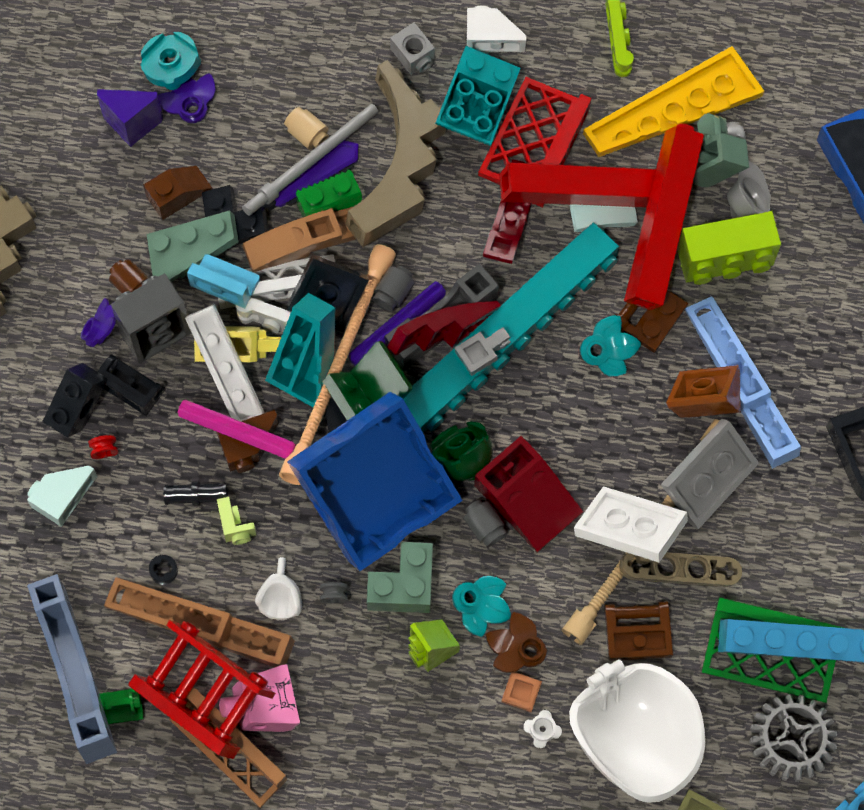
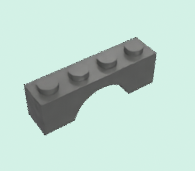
[384,263,499,371]

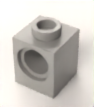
[390,22,435,75]

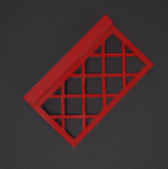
[478,77,592,208]

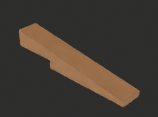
[104,577,295,668]

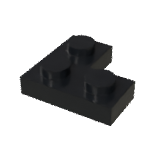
[202,185,269,246]

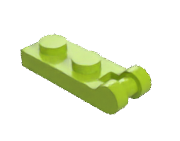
[605,0,634,77]

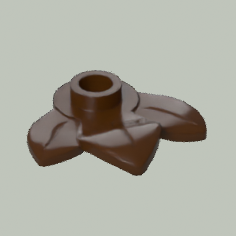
[486,612,547,673]

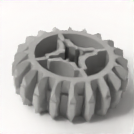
[749,694,837,782]

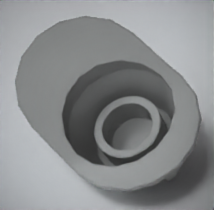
[727,161,771,219]

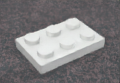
[574,487,688,563]

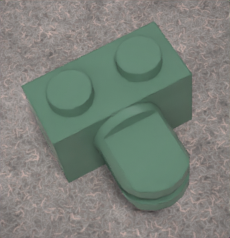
[693,113,749,187]

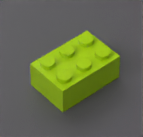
[677,211,781,285]

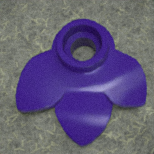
[158,73,216,123]
[81,298,116,347]

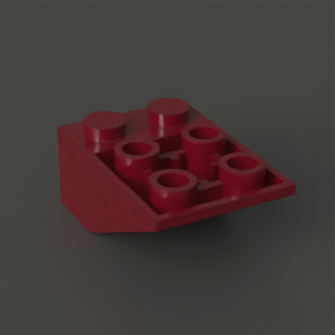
[474,436,583,553]

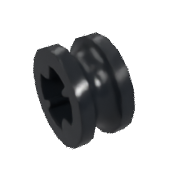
[149,555,178,585]

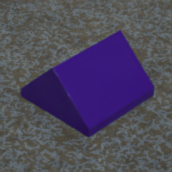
[97,89,163,147]

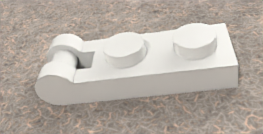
[236,298,291,333]

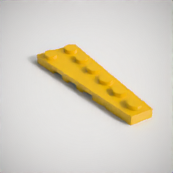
[583,46,764,157]

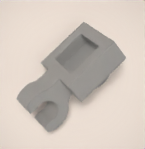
[454,327,511,376]

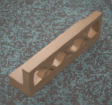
[169,687,287,808]

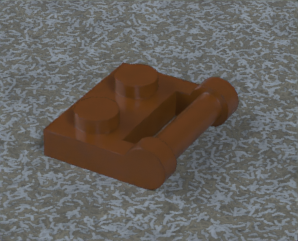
[615,290,688,353]
[604,601,673,661]

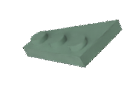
[147,211,238,282]

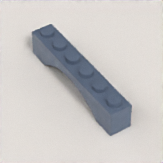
[27,574,117,764]

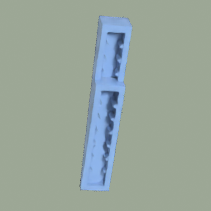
[685,296,801,469]

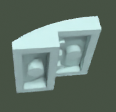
[569,205,638,232]

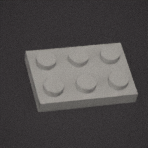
[661,419,759,529]

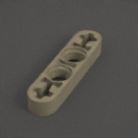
[619,552,742,587]

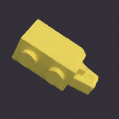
[194,326,281,362]

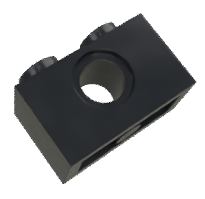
[42,363,108,438]

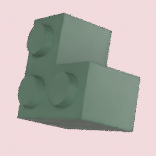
[367,542,433,613]

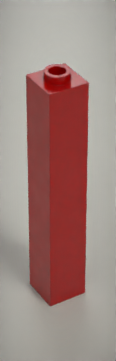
[624,124,704,310]
[499,163,656,208]

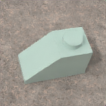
[27,465,97,527]

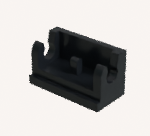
[97,354,166,416]

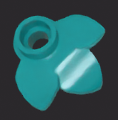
[580,315,641,376]
[452,576,511,637]

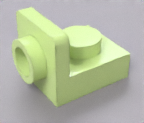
[217,497,256,545]

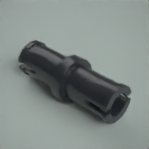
[163,481,228,506]

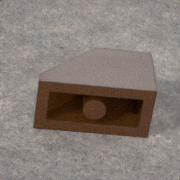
[143,166,213,220]
[217,410,278,473]

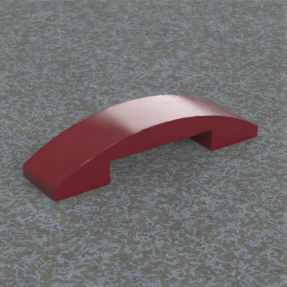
[483,159,531,264]

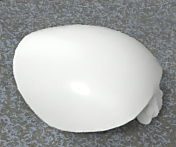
[569,659,705,803]

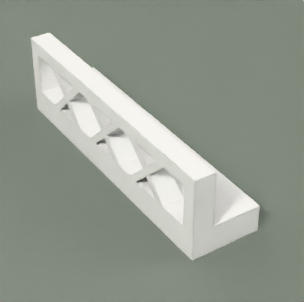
[218,254,335,309]

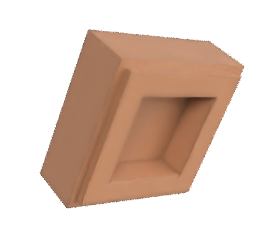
[501,672,542,712]

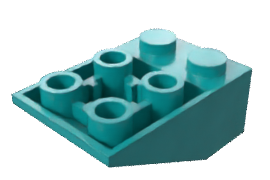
[435,46,521,146]

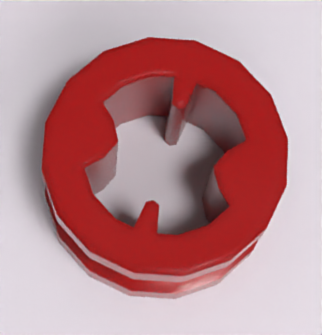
[88,435,118,459]

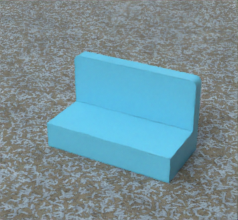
[187,254,260,309]

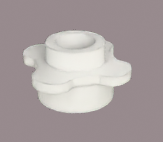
[524,710,562,748]

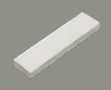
[185,304,265,421]

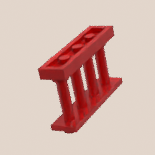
[128,620,276,759]

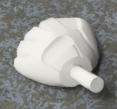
[255,557,302,620]

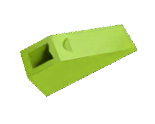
[408,620,460,672]

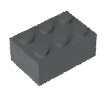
[111,273,192,364]

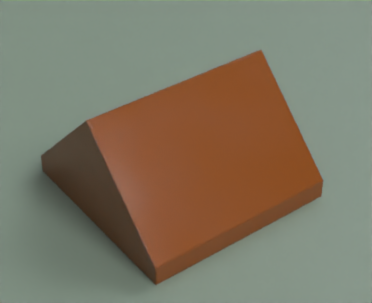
[666,365,741,418]

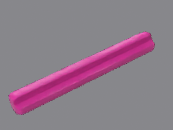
[178,400,295,459]

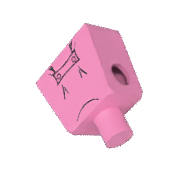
[219,664,300,732]

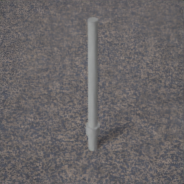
[242,104,378,216]

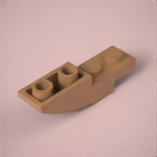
[242,207,356,272]

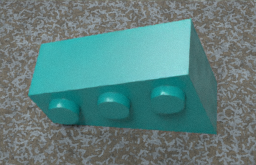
[265,293,335,407]

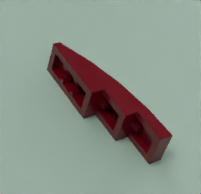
[387,301,501,355]

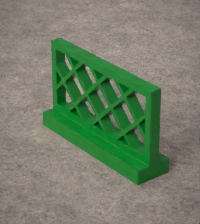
[701,597,844,703]

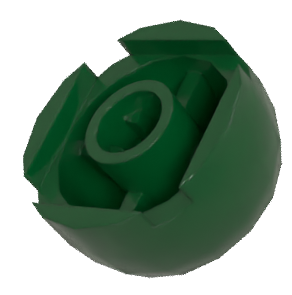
[431,421,493,481]

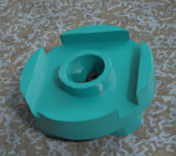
[141,32,201,90]

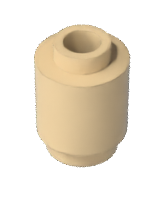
[284,107,329,150]

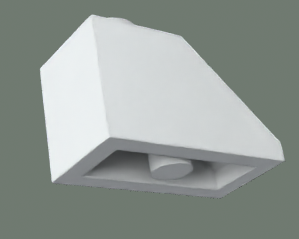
[467,6,526,52]

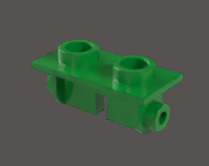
[99,689,144,725]

